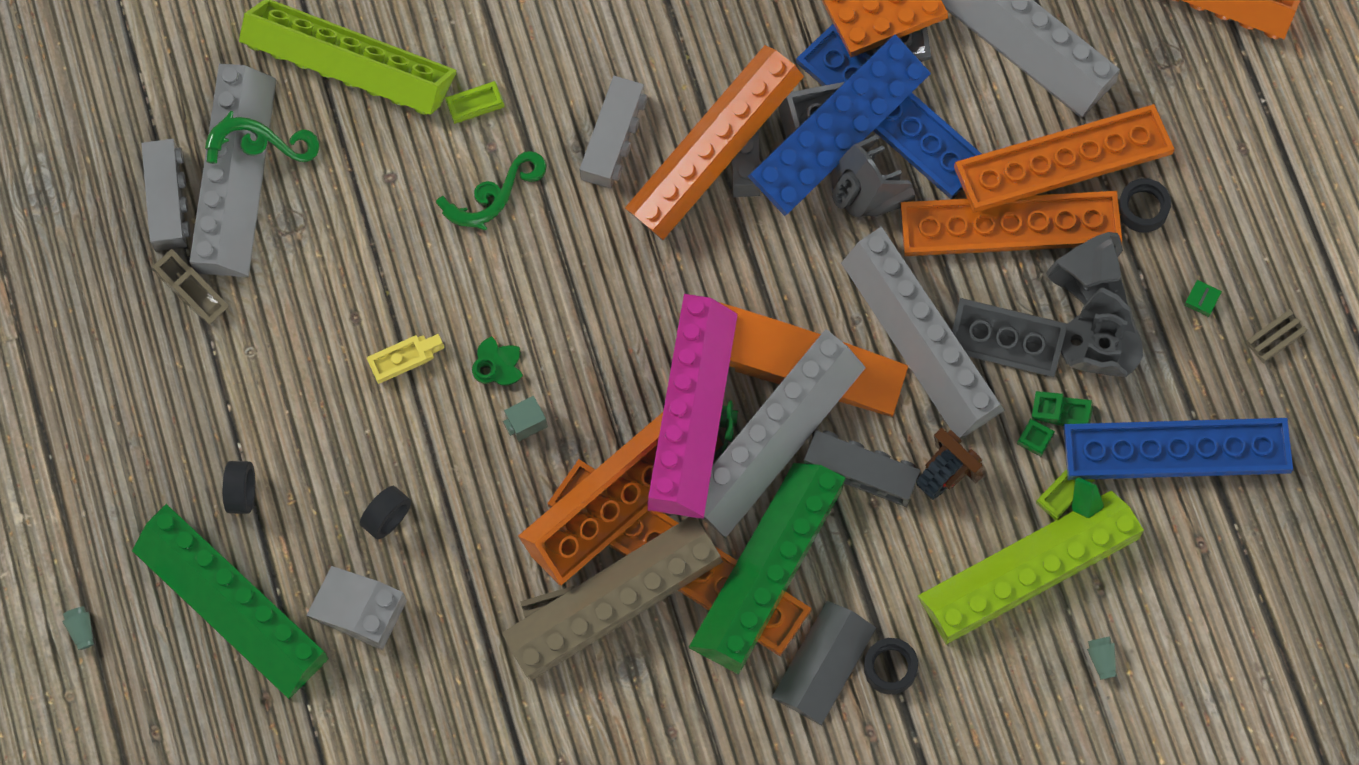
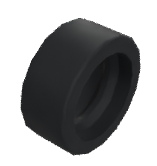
[1118,178,1171,233]
[222,461,256,514]
[360,485,411,540]
[864,638,918,695]

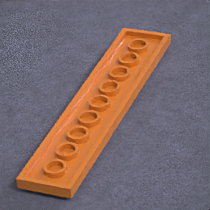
[547,459,812,657]

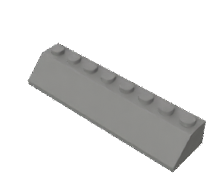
[942,0,1120,119]
[190,64,277,277]
[841,226,1005,439]
[703,329,866,538]

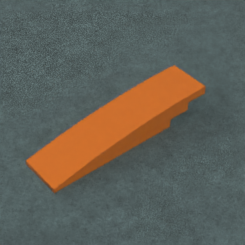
[719,302,908,417]

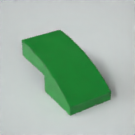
[1032,391,1093,426]

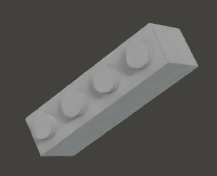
[579,75,648,189]
[141,139,191,251]

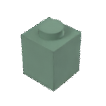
[503,395,548,442]

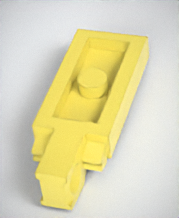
[367,334,445,384]

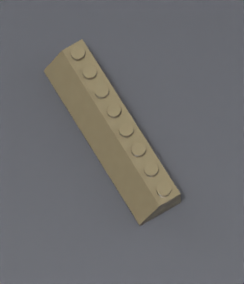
[502,517,723,681]

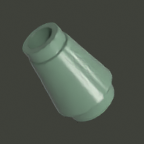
[62,606,94,650]
[1087,636,1117,680]

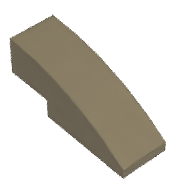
[151,249,229,325]

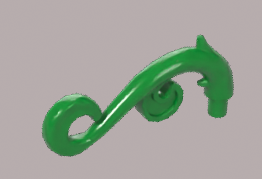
[205,111,319,164]
[436,151,547,230]

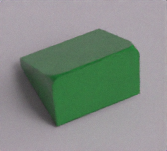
[1072,477,1104,518]

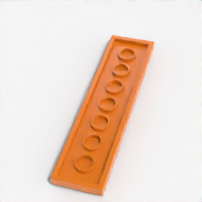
[954,104,1175,213]
[900,191,1122,257]

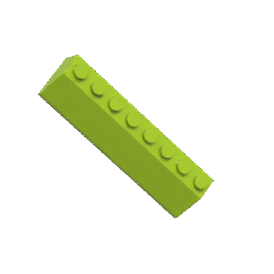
[239,0,457,115]
[918,491,1144,645]

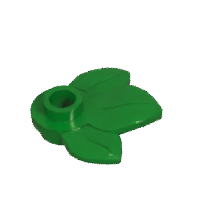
[472,336,523,386]
[719,400,738,454]

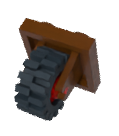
[916,427,984,500]

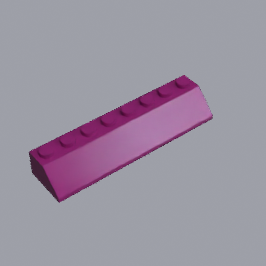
[648,294,738,519]

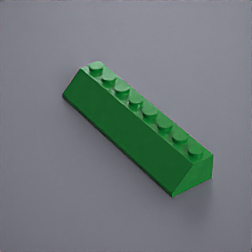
[689,463,846,674]
[132,504,329,699]

